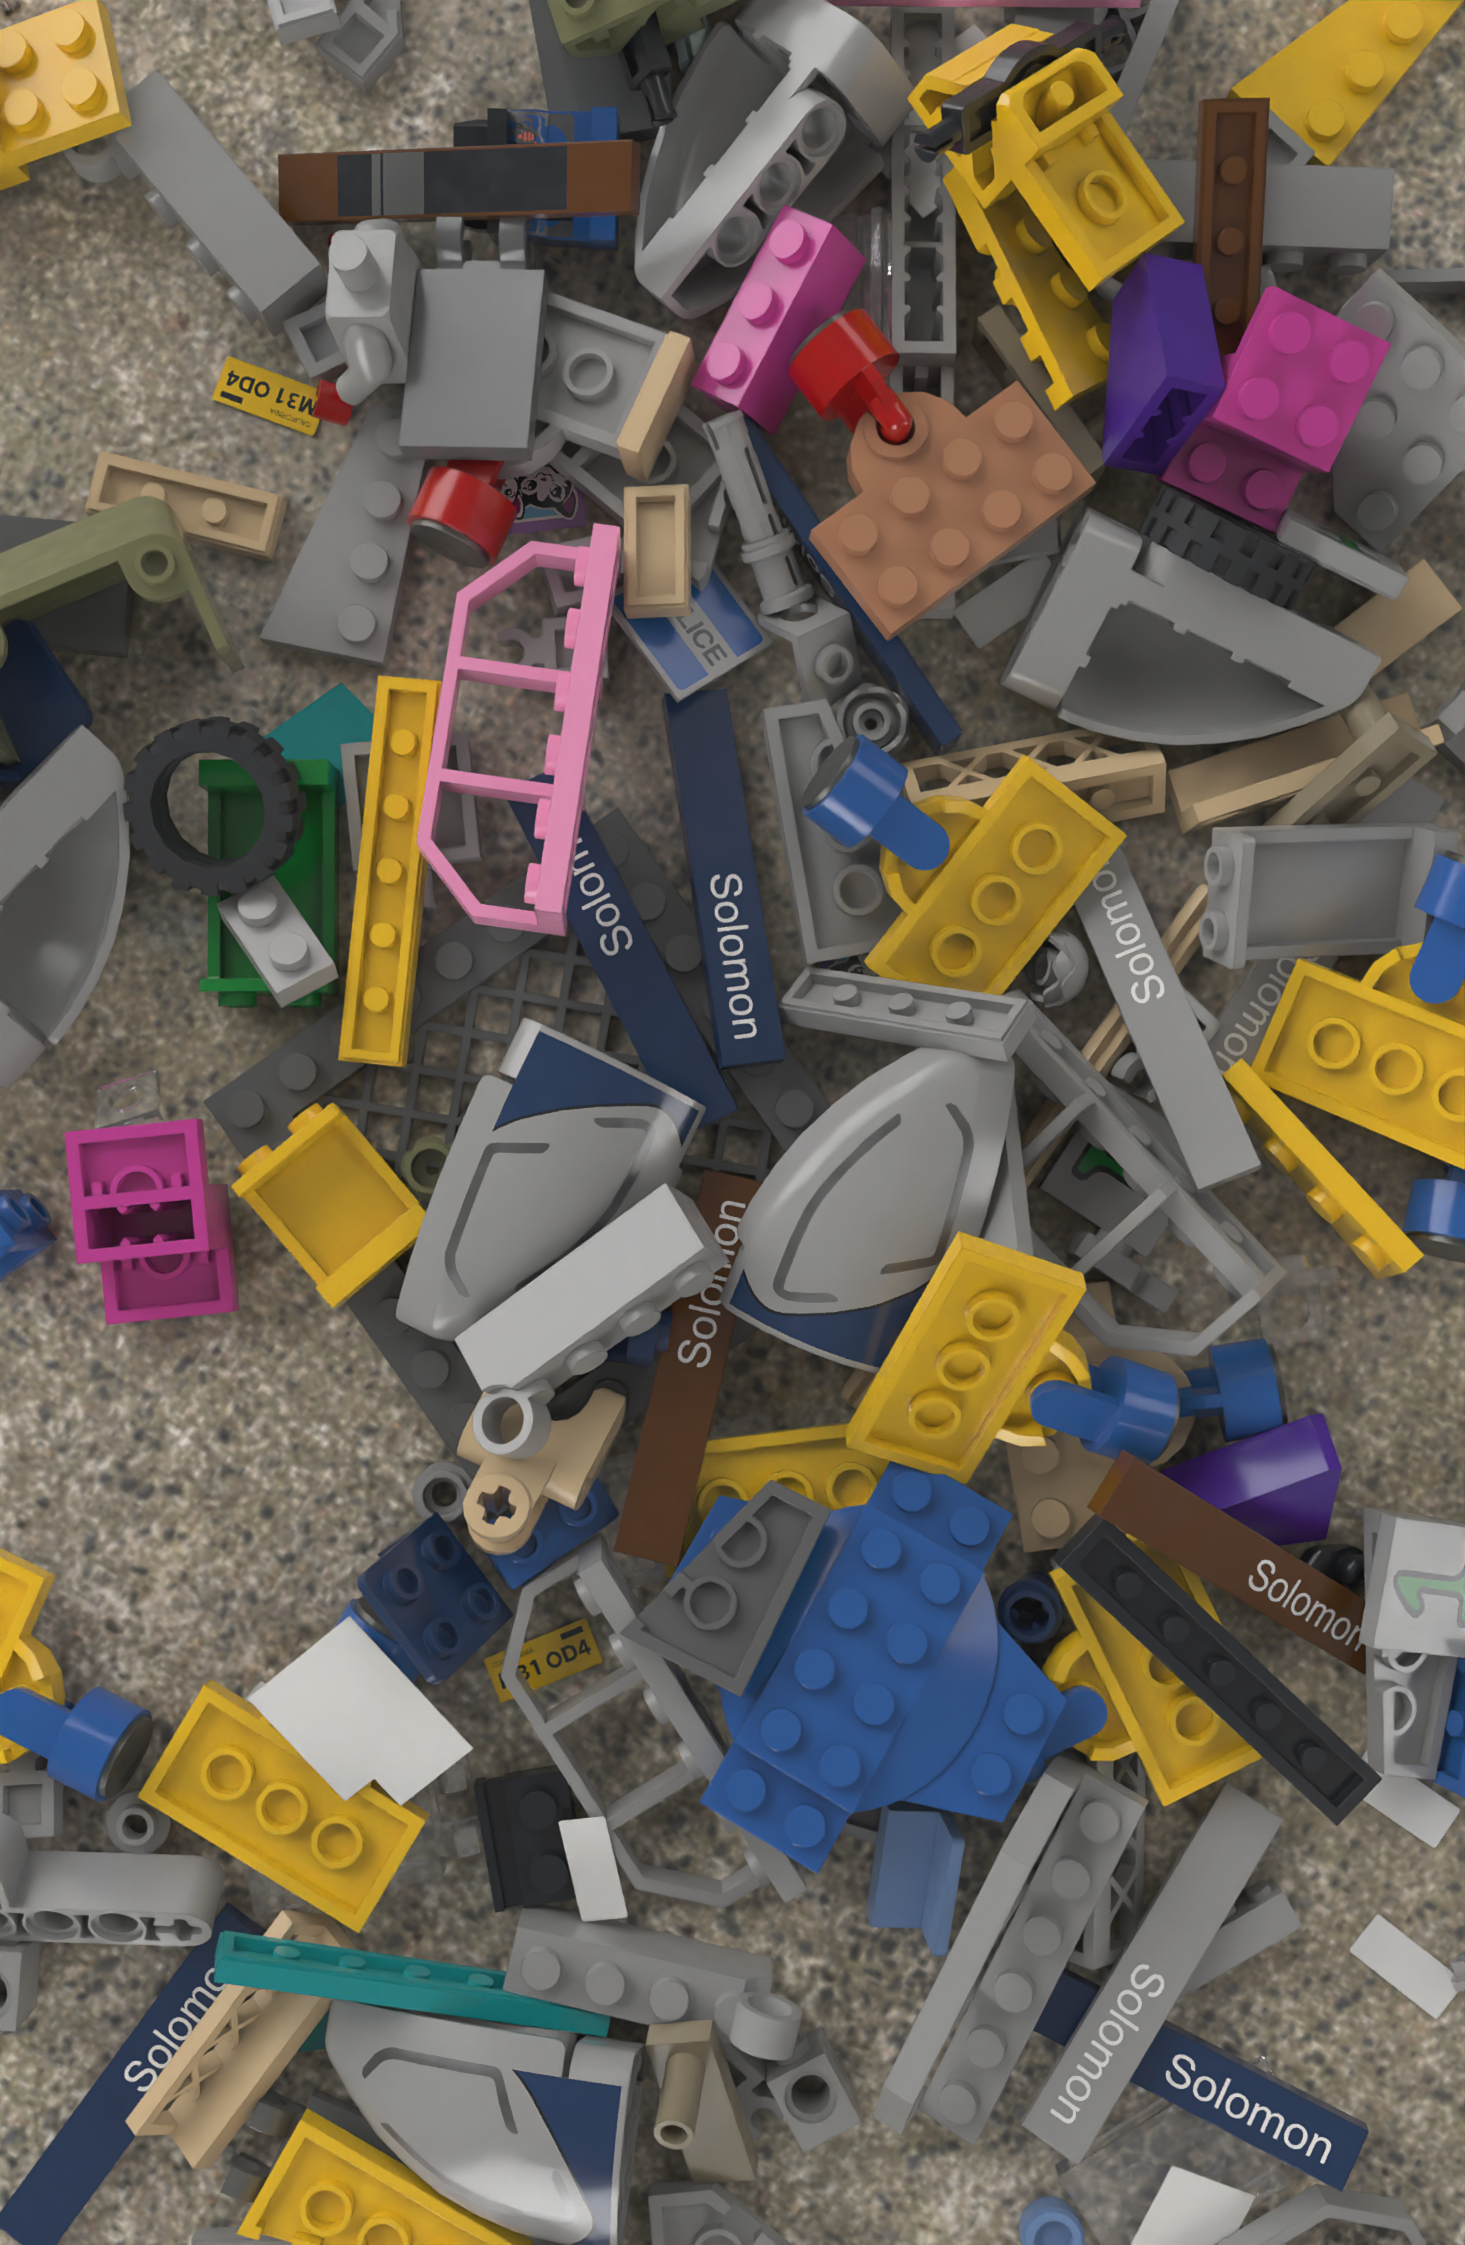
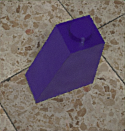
[1102,252,1226,475]
[1162,1413,1342,1546]

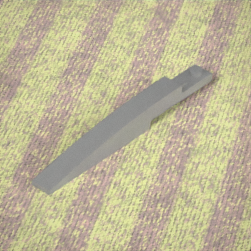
[886,6,956,619]

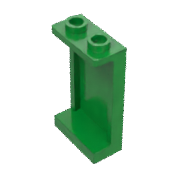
[199,759,339,1008]

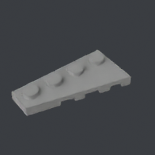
[259,404,430,669]
[760,699,903,964]
[1363,1506,1465,1780]

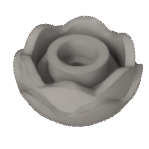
[833,683,910,757]
[1024,927,1089,1007]

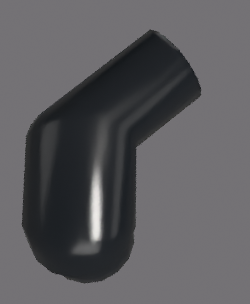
[1299,1543,1365,1589]

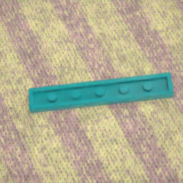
[214,1930,611,2037]

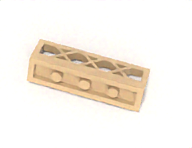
[1166,692,1445,835]
[900,728,1166,822]
[125,1910,358,2169]

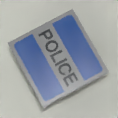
[612,563,774,703]

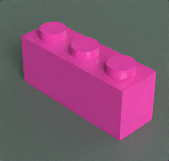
[690,204,867,436]

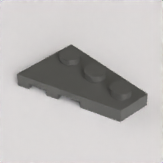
[619,1480,831,1697]

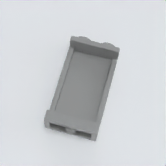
[1199,821,1459,969]

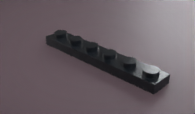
[1053,1514,1383,1826]

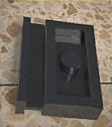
[473,1765,576,1913]

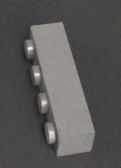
[1177,1879,1303,2000]

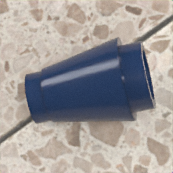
[997,1571,1063,1644]

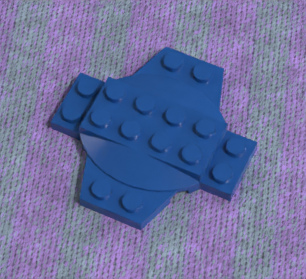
[669,1461,1068,1874]

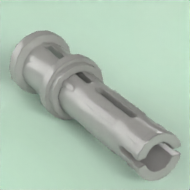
[702,409,815,615]

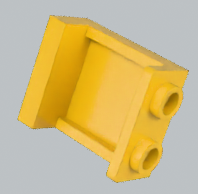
[231,1103,427,1308]

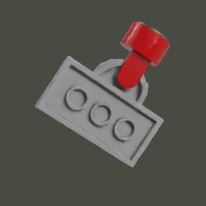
[407,291,668,568]

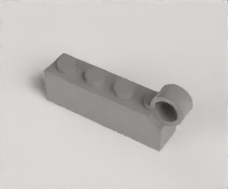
[63,69,328,337]
[1094,159,1395,302]
[454,1183,730,1460]
[502,1904,803,2060]

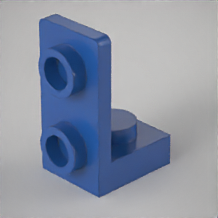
[0,1189,57,1282]
[483,1477,619,1590]

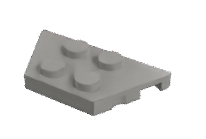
[548,404,731,591]

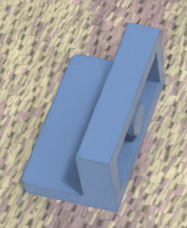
[866,1800,965,1956]

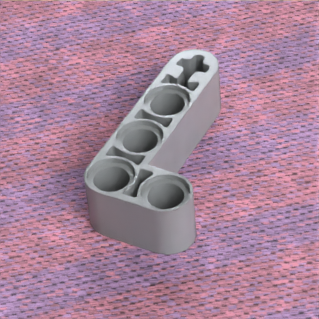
[0,1813,225,1946]

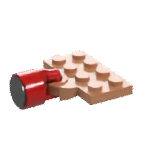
[788,308,1096,642]

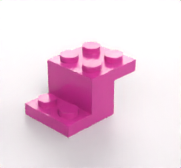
[1156,286,1391,533]
[64,1119,240,1325]

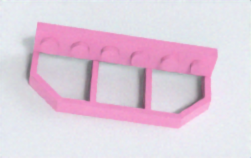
[416,523,622,936]

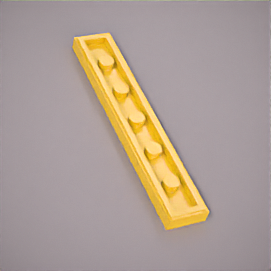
[338,675,442,1068]

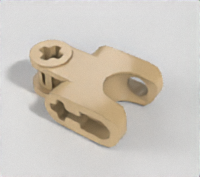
[457,1388,626,1556]

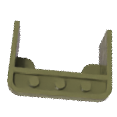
[0,496,245,767]

